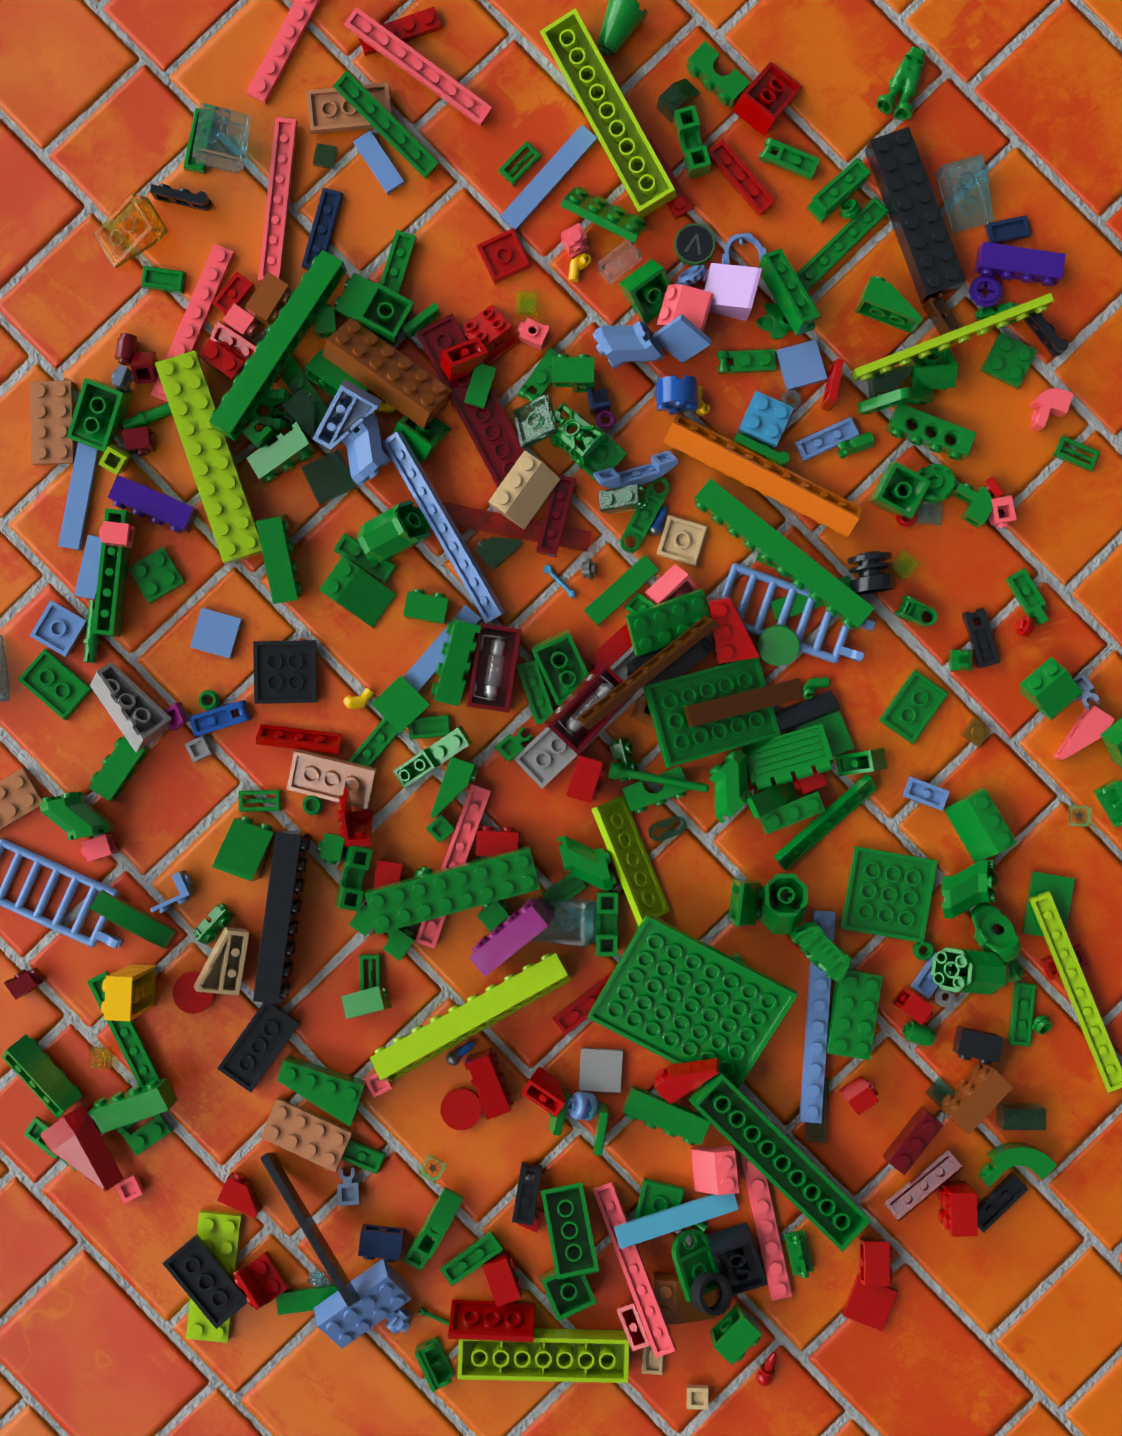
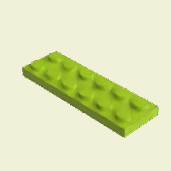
[591,795,670,927]
[186,1210,243,1343]

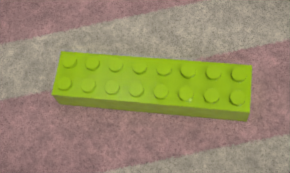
[457,1328,629,1383]

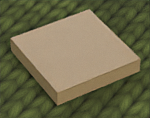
[656,515,708,567]

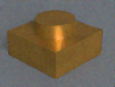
[961,718,992,747]

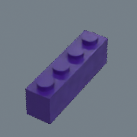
[974,242,1066,286]
[107,475,199,534]

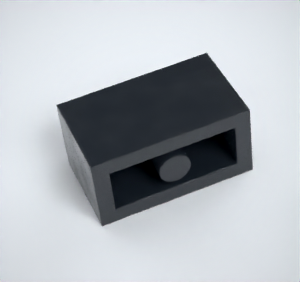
[952,1026,1004,1065]

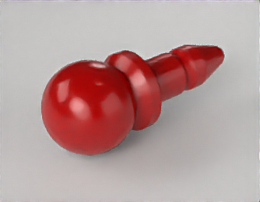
[756,1352,776,1386]

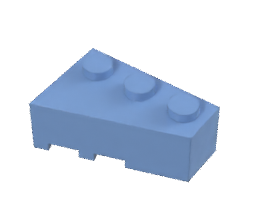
[313,380,382,450]

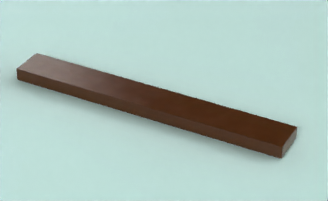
[577,616,719,730]

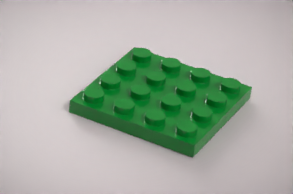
[840,846,938,943]

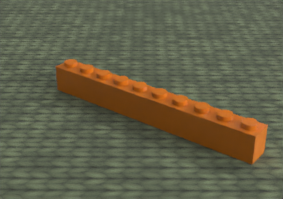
[664,413,863,537]

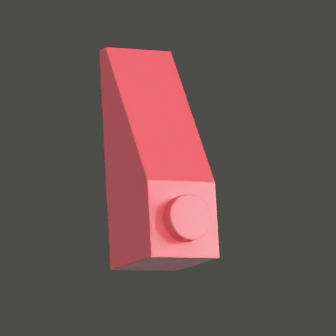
[1053,705,1115,760]

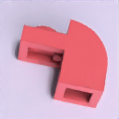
[1029,388,1074,431]

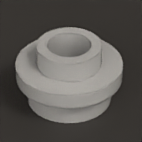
[934,987,955,1007]

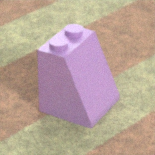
[700,263,762,321]

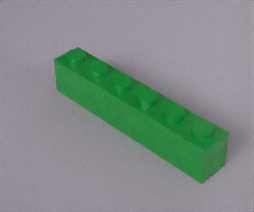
[92,508,133,637]

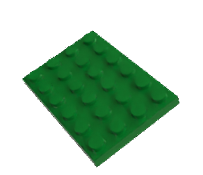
[643,657,781,768]

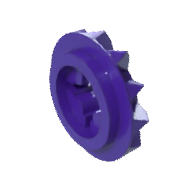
[968,276,1002,308]

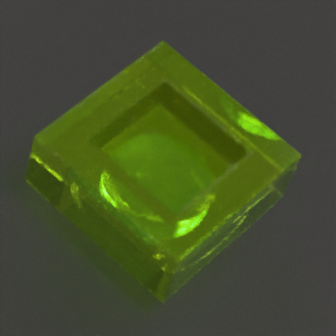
[515,291,537,315]
[891,550,920,580]

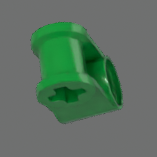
[894,595,937,628]

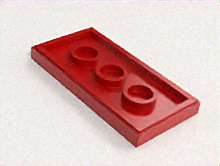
[448,1299,535,1342]

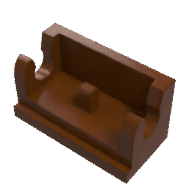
[923,292,964,336]

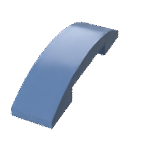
[593,450,678,489]

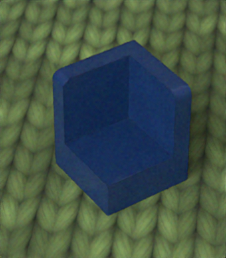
[586,388,611,414]

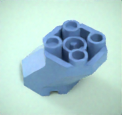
[593,320,666,369]
[341,411,391,486]

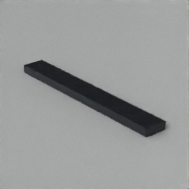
[260,1152,361,1307]

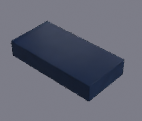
[985,215,1031,244]

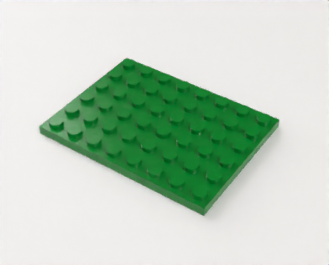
[587,913,798,1089]

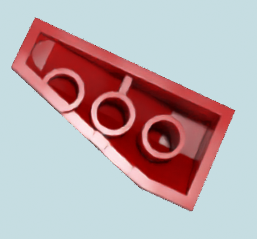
[40,1105,124,1192]

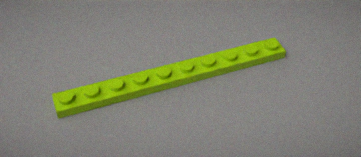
[851,293,1054,382]
[1028,891,1122,1093]

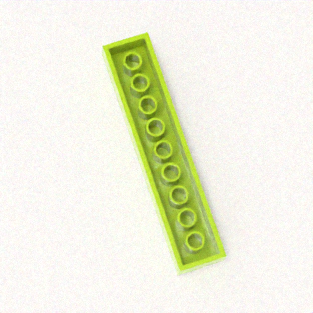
[540,8,677,218]
[155,350,263,565]
[370,952,573,1082]

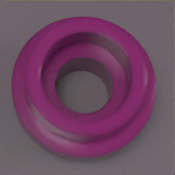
[595,410,616,431]

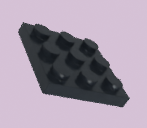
[253,640,318,704]

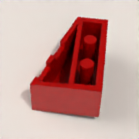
[709,596,760,664]
[464,1048,514,1120]

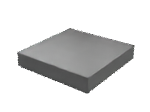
[579,1047,623,1093]

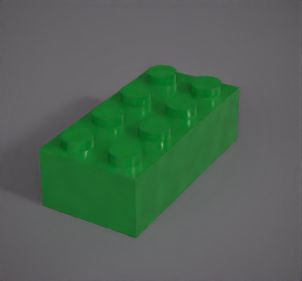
[826,968,883,1060]
[541,1182,600,1281]

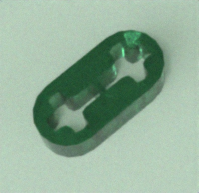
[648,816,687,842]

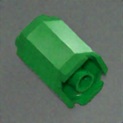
[357,500,431,563]
[708,749,753,823]
[39,791,115,841]
[557,835,616,891]
[942,859,997,919]
[760,873,808,934]
[931,947,1010,995]

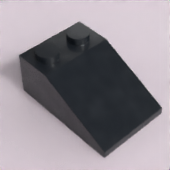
[707,1222,768,1296]

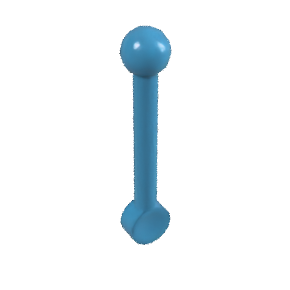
[543,565,576,598]

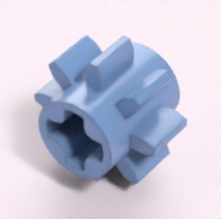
[386,1306,412,1334]

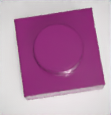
[164,702,190,731]

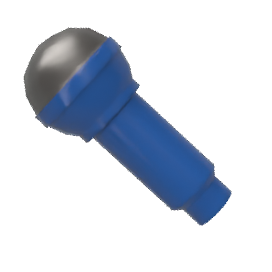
[648,506,668,537]

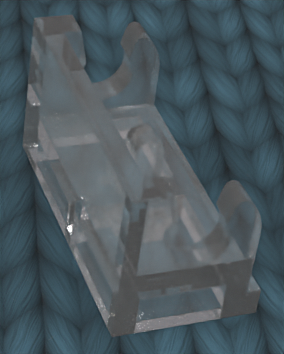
[597,239,642,285]

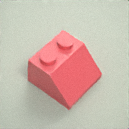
[657,285,714,332]
[645,564,699,605]
[691,1144,739,1195]

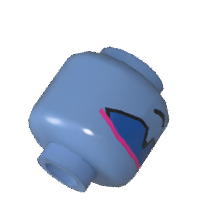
[567,1092,600,1121]

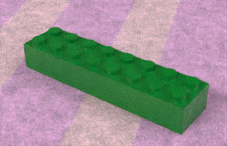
[364,846,541,935]

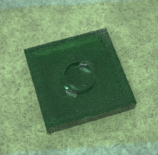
[513,394,559,449]
[301,450,357,505]

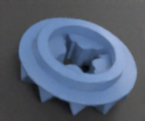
[675,265,706,286]

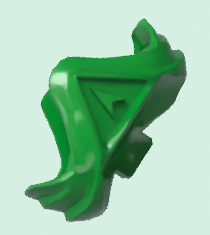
[971,903,1021,963]

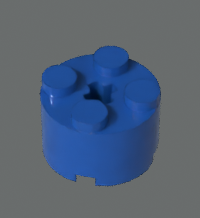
[656,375,698,415]

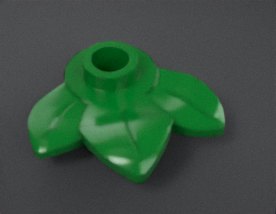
[756,303,793,339]

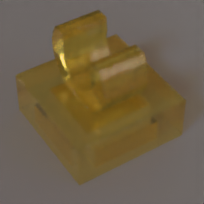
[89,1047,112,1069]

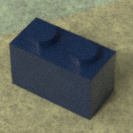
[358,1224,405,1262]

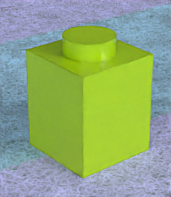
[98,444,132,475]

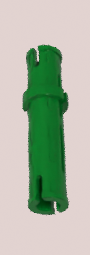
[121,403,172,429]
[83,600,101,664]

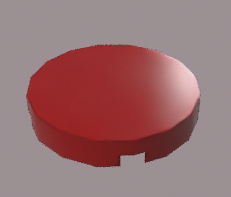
[172,971,215,1014]
[440,1087,482,1130]

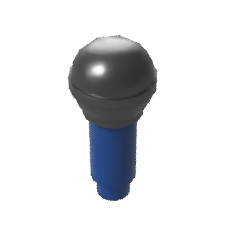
[446,1041,475,1066]

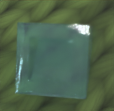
[916,502,943,525]

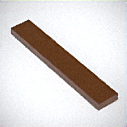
[684,678,804,728]

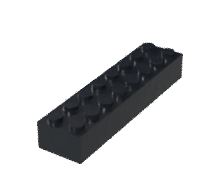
[865,126,966,303]
[253,830,311,1004]

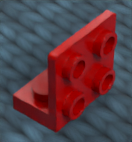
[460,305,520,366]
[337,787,374,846]
[233,1252,290,1310]

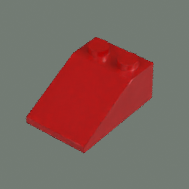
[732,61,803,136]

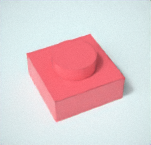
[364,1072,393,1098]
[115,1173,145,1204]

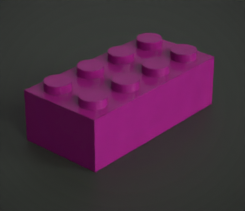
[469,896,556,977]

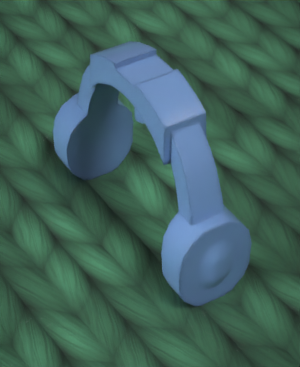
[722,233,767,265]

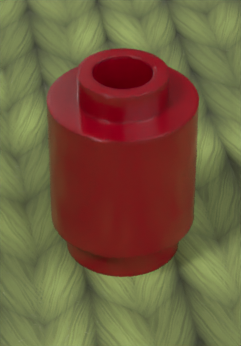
[114,333,139,366]

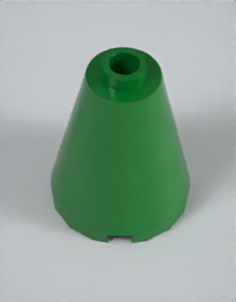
[597,0,648,57]

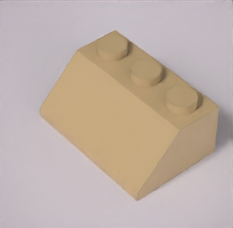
[488,450,560,530]

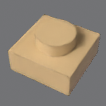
[686,1384,708,1410]

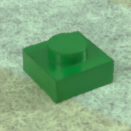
[426,814,455,843]

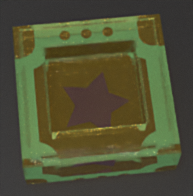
[1069,805,1092,826]
[418,1153,447,1184]

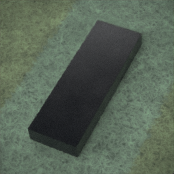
[775,690,840,733]
[977,1172,1028,1233]

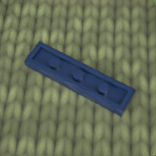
[301,188,344,270]

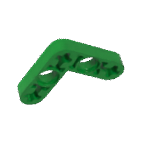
[857,387,935,415]

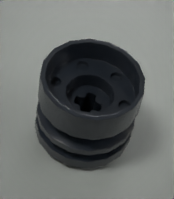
[847,551,896,595]

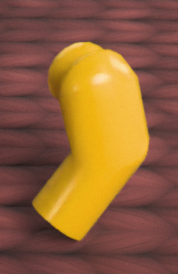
[569,253,591,282]

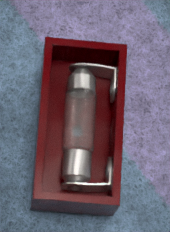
[467,623,522,713]
[544,662,635,755]

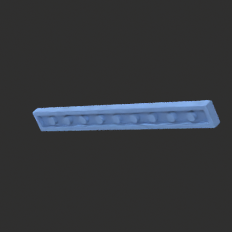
[382,430,505,623]
[799,910,836,1123]

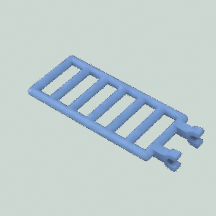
[720,563,876,663]
[0,838,124,949]

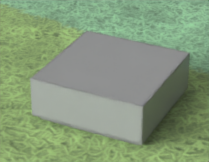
[185,735,214,763]

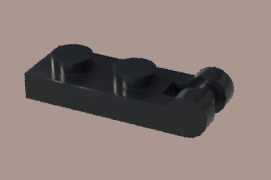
[150,184,212,211]
[1024,312,1069,357]
[962,607,1000,669]
[512,1161,542,1226]

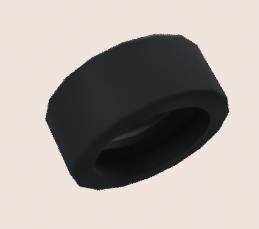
[690,1272,733,1316]

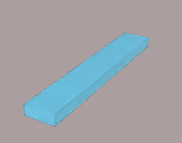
[614,1194,739,1249]

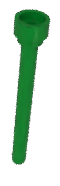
[609,762,709,792]

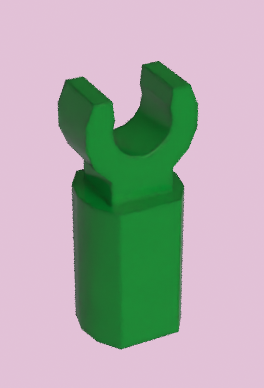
[837,432,874,458]

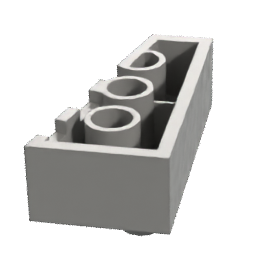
[90,662,172,753]

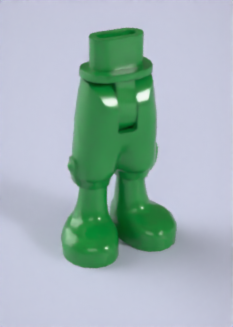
[876,46,926,120]

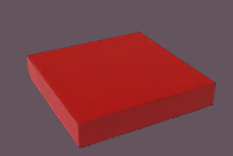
[476,228,531,284]
[821,358,844,411]
[842,1274,898,1332]

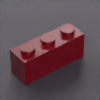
[883,1107,943,1176]

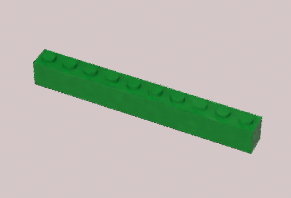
[209,250,347,441]
[694,478,874,631]

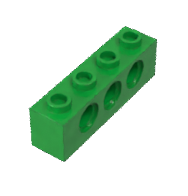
[886,404,976,461]

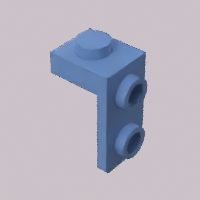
[150,870,194,914]

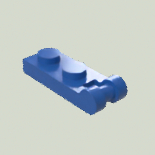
[189,700,252,737]

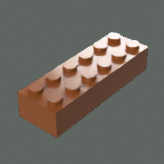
[323,317,452,429]

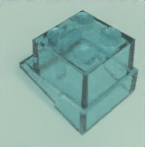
[192,102,252,174]

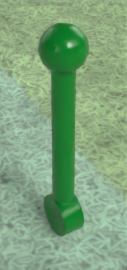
[418,1307,449,1326]

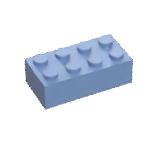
[314,1259,411,1349]

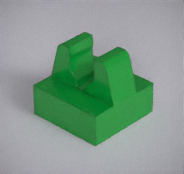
[949,650,972,671]

